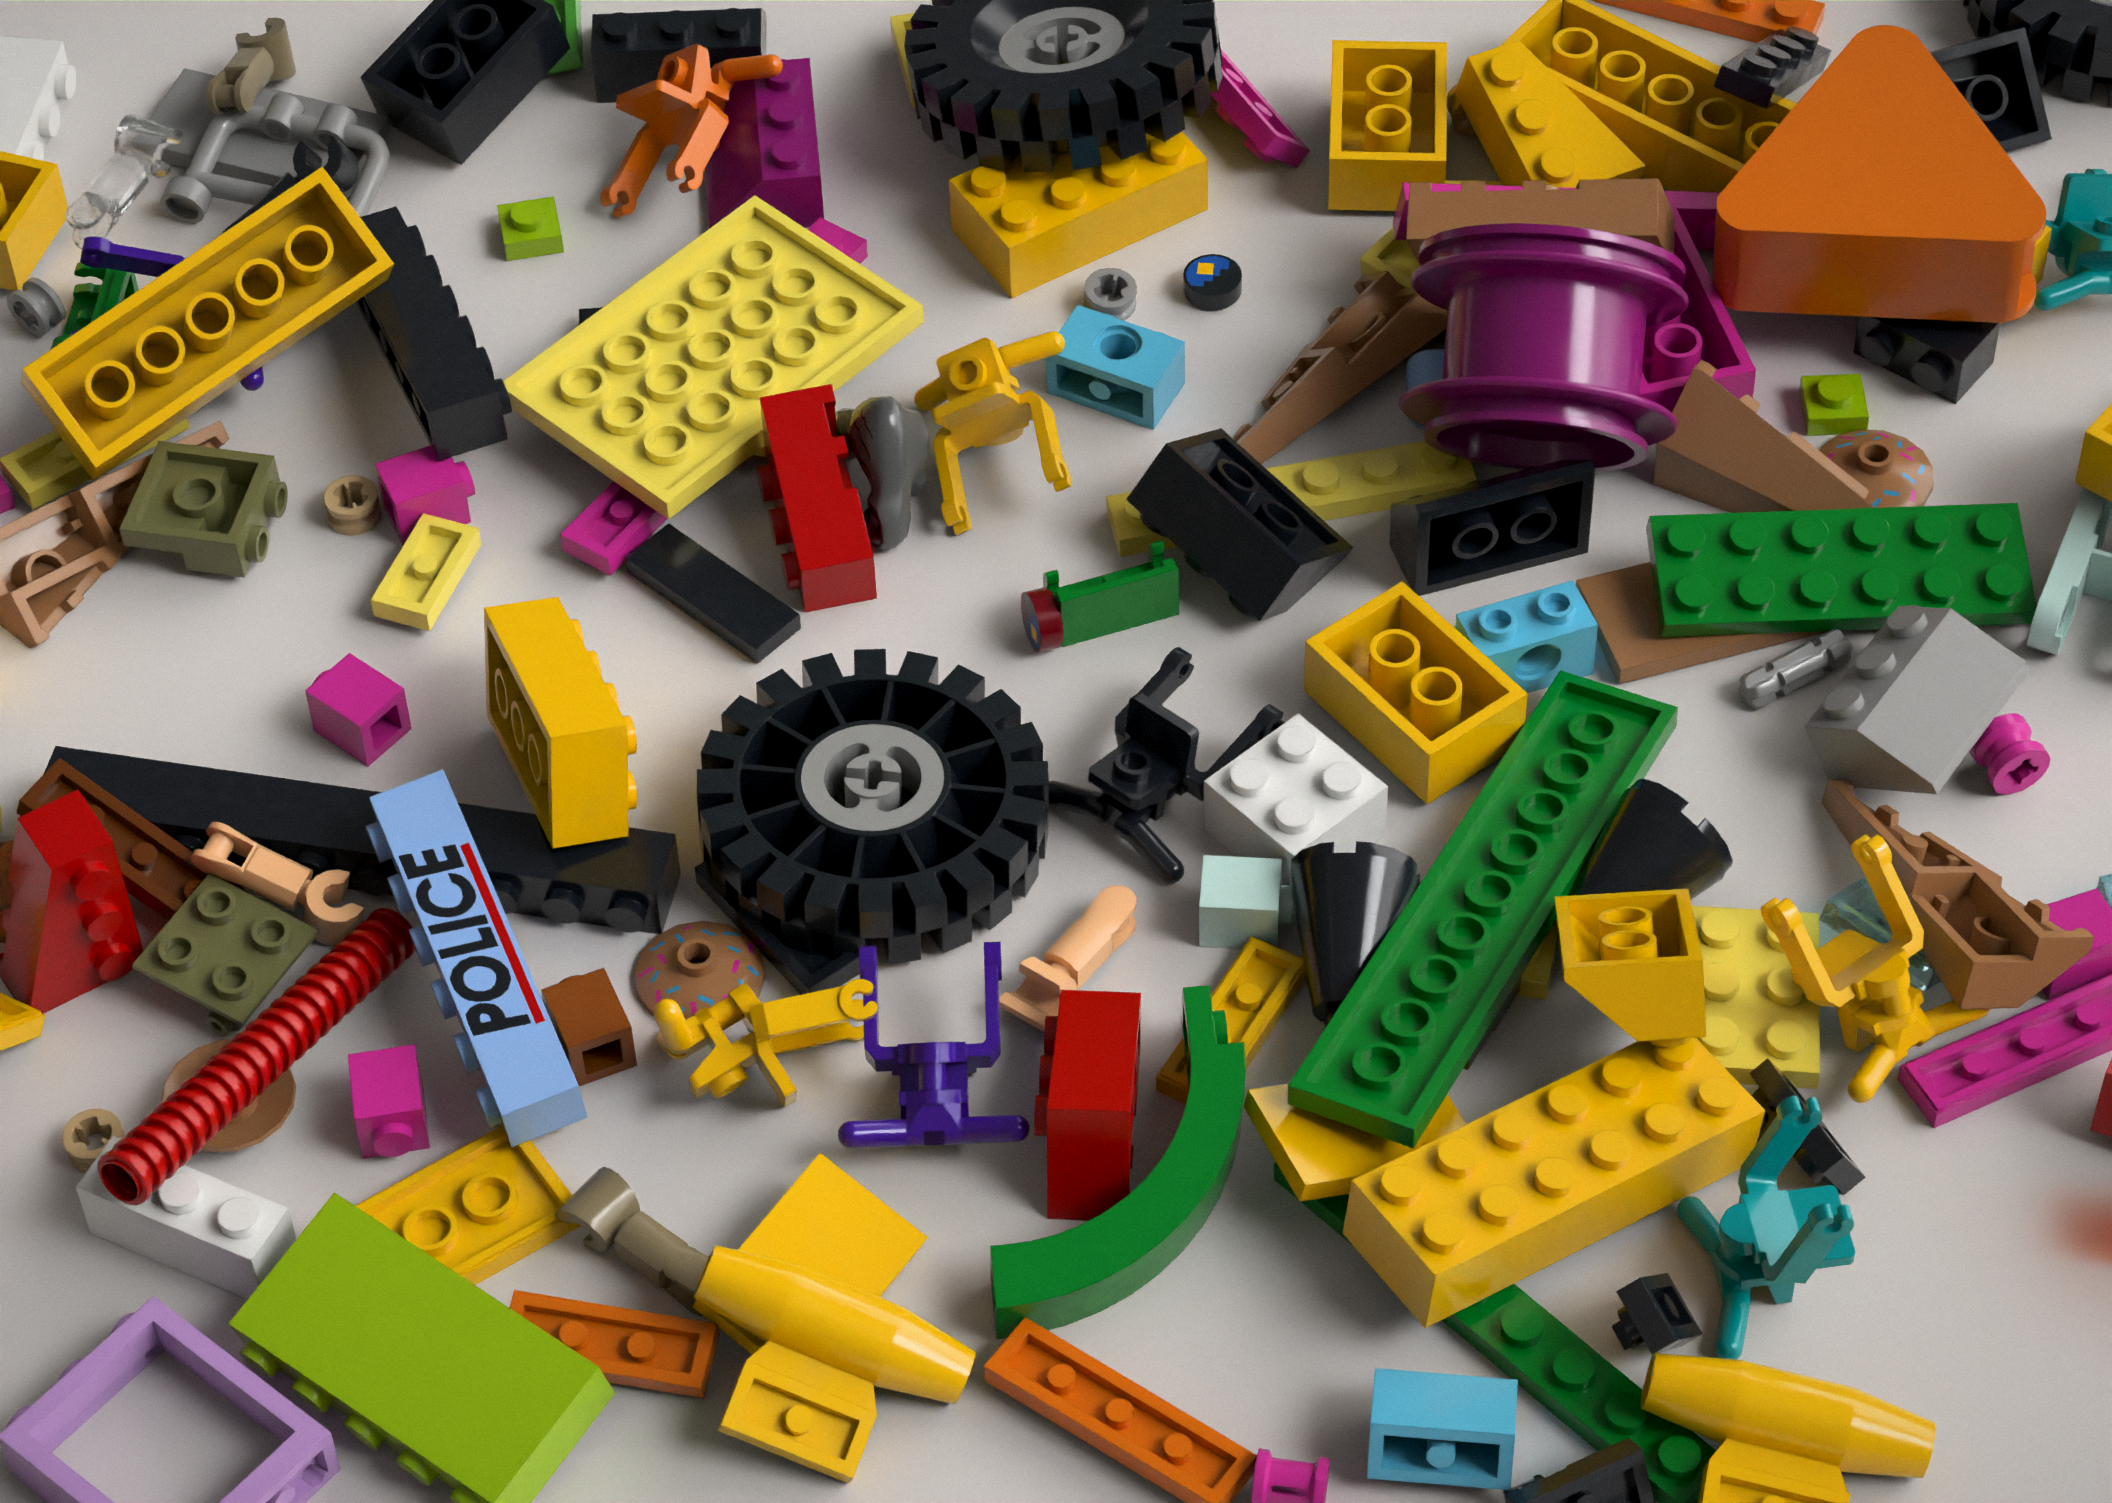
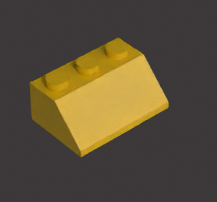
[1554,889,1706,1047]

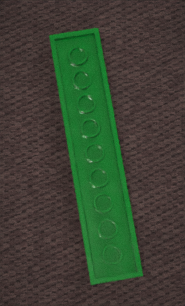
[1288,670,1678,1148]

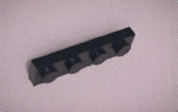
[1713,26,1832,109]

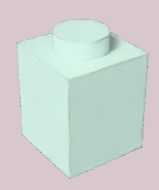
[1199,855,1293,949]

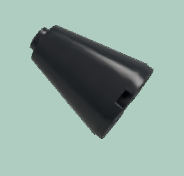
[1557,778,1733,938]
[1289,841,1420,1027]

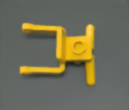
[914,331,1072,535]
[1761,834,1990,1103]
[654,979,878,1108]

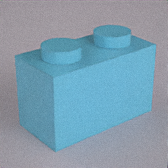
[1367,1368,1518,1490]

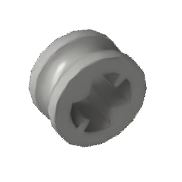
[1084,268,1137,321]
[7,277,66,337]

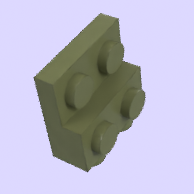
[119,441,288,578]

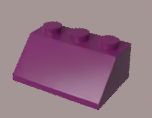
[705,58,824,229]

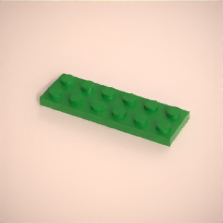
[1646,503,2037,637]

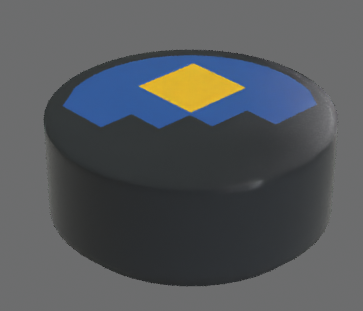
[1183,254,1242,310]

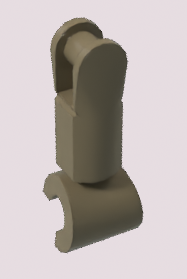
[206,17,296,114]
[555,1167,708,1316]

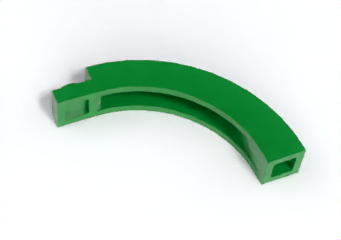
[990,985,1246,1340]

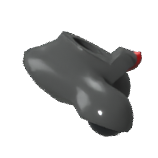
[835,396,928,550]

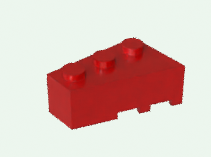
[756,384,877,613]
[0,789,143,1014]
[1034,990,1141,1221]

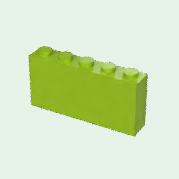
[228,1192,615,1503]

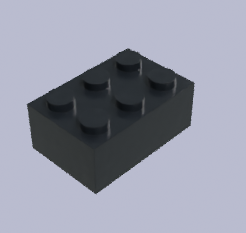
[360,0,571,165]

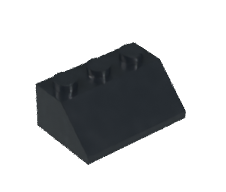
[591,8,767,103]
[1930,27,2052,152]
[1126,428,1353,621]
[1389,460,1596,596]

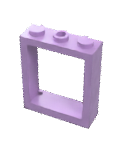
[0,1296,341,1503]

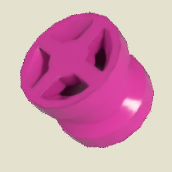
[1970,713,2051,794]

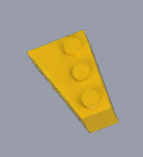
[1455,40,1646,188]

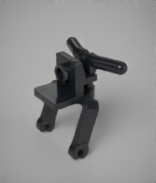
[1049,647,1285,883]

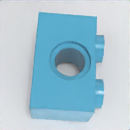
[1046,305,1185,430]
[1455,580,1598,693]

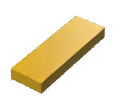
[1156,936,1307,1104]

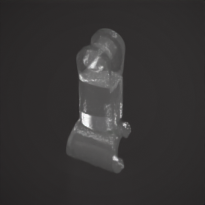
[66,114,184,249]

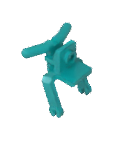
[2034,169,2112,311]
[1677,1096,1855,1359]

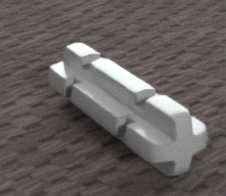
[1738,629,1853,709]

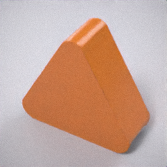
[1712,25,2047,323]

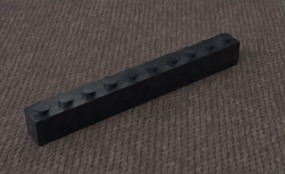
[43,746,681,934]

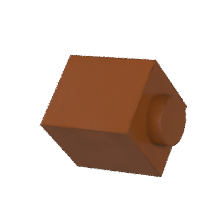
[541,968,637,1086]

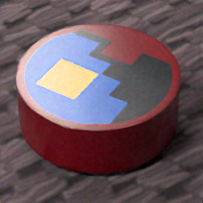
[1021,587,1064,653]

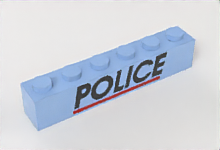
[366,769,587,1148]

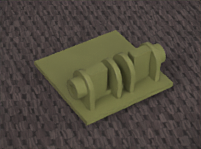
[132,873,318,1036]

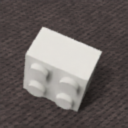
[1204,713,1388,886]

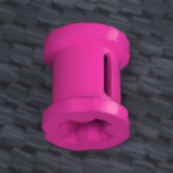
[1251,1448,1330,1503]

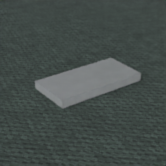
[134,68,390,199]

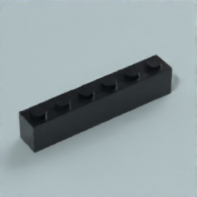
[355,206,512,461]

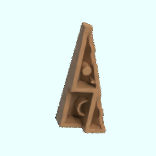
[1233,271,1448,464]
[1653,360,1875,513]
[0,420,229,648]
[1821,779,2094,1009]

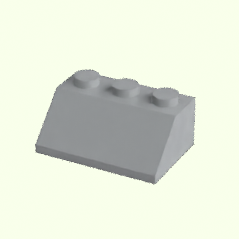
[1804,605,2029,794]

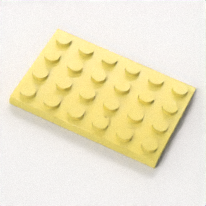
[503,195,924,520]

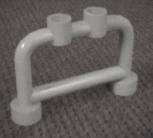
[160,93,390,223]

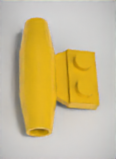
[693,1245,976,1484]
[1641,1353,1936,1503]

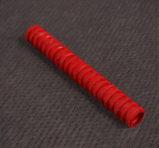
[97,908,416,1206]

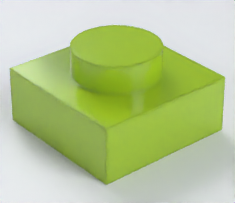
[497,196,564,261]
[1799,373,1869,436]

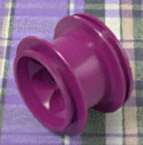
[1399,223,1689,472]

